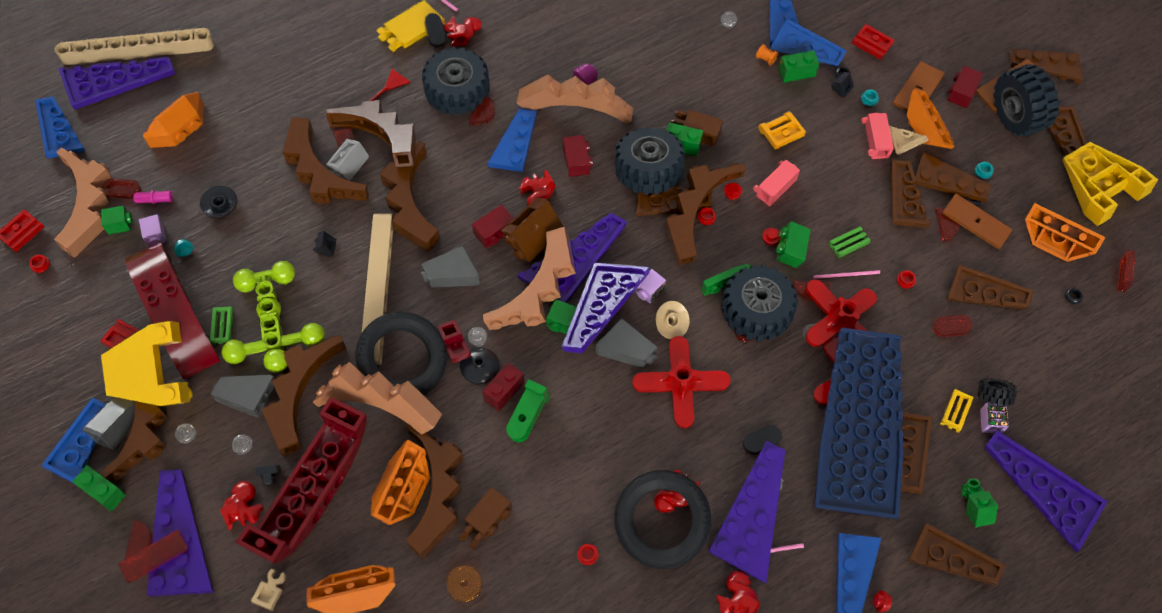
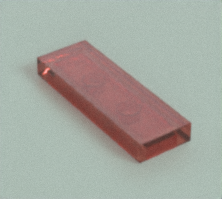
[118,530,189,583]

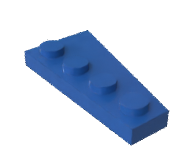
[769,0,799,45]
[770,19,847,67]
[35,96,85,159]
[488,108,537,172]
[41,397,106,484]
[836,533,881,613]

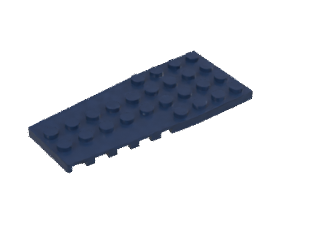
[814,328,903,519]

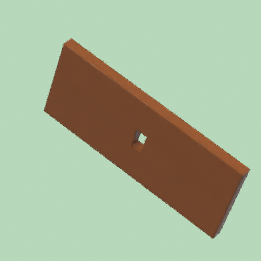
[892,61,945,111]
[942,194,1013,250]

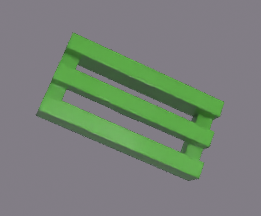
[829,226,871,258]
[210,307,234,345]

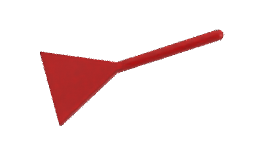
[369,69,411,101]

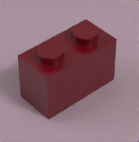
[947,66,984,108]
[563,135,593,177]
[472,205,514,248]
[483,362,525,412]

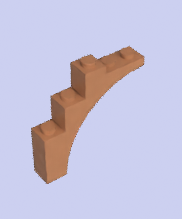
[517,75,634,125]
[54,148,112,258]
[483,227,576,330]
[313,362,442,435]

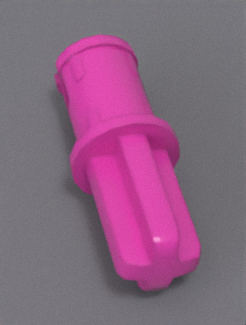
[134,190,173,205]

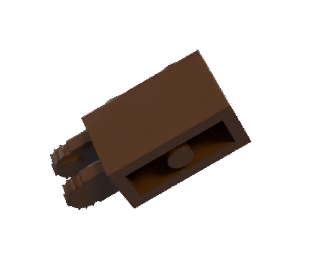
[671,110,723,147]
[459,487,512,549]

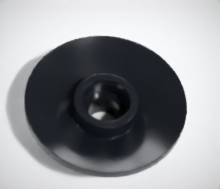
[200,186,237,218]
[460,348,499,384]

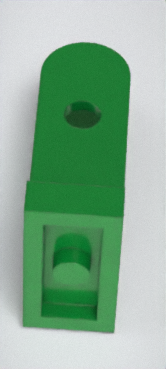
[506,379,551,443]

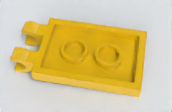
[377,0,445,52]

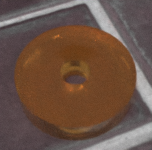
[447,566,482,602]

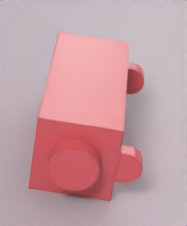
[861,113,894,159]
[753,160,800,206]

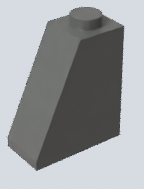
[420,246,480,288]
[595,319,657,368]
[211,375,275,418]
[83,397,135,451]

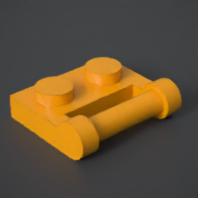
[758,111,806,150]

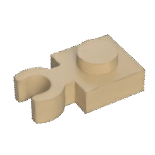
[251,569,286,611]

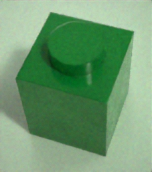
[101,206,133,235]

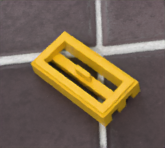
[940,389,974,433]

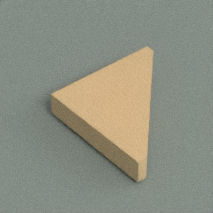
[889,125,929,155]

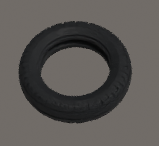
[355,312,447,396]
[614,470,712,569]

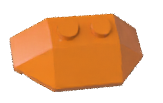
[906,89,955,149]
[143,91,204,148]
[1025,203,1106,262]
[371,440,430,525]
[307,565,395,613]

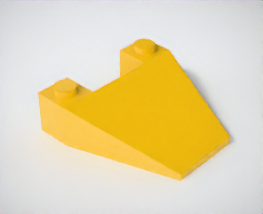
[1063,142,1158,226]
[101,321,190,406]

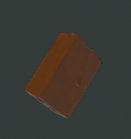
[501,197,564,262]

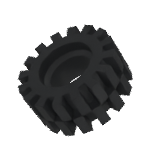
[977,378,1017,406]

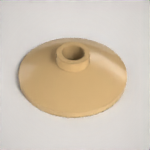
[656,301,689,339]

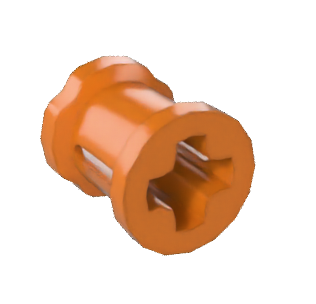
[756,44,778,66]

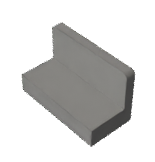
[326,139,369,181]

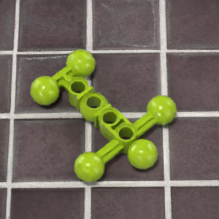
[221,261,325,373]

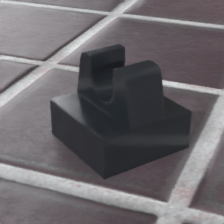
[831,72,854,97]
[313,231,337,257]
[255,465,281,485]

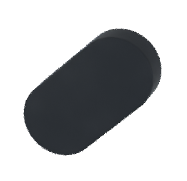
[424,13,445,47]
[743,425,782,454]

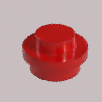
[724,182,742,200]
[698,207,716,225]
[762,228,781,246]
[29,254,50,273]
[897,270,916,289]
[577,544,598,566]
[873,590,892,612]

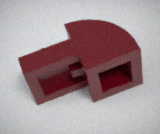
[437,319,471,364]

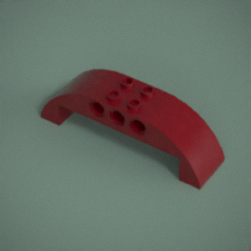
[125,242,220,379]
[235,397,367,563]

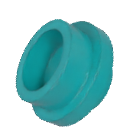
[861,90,879,106]
[975,162,993,179]
[174,239,193,257]

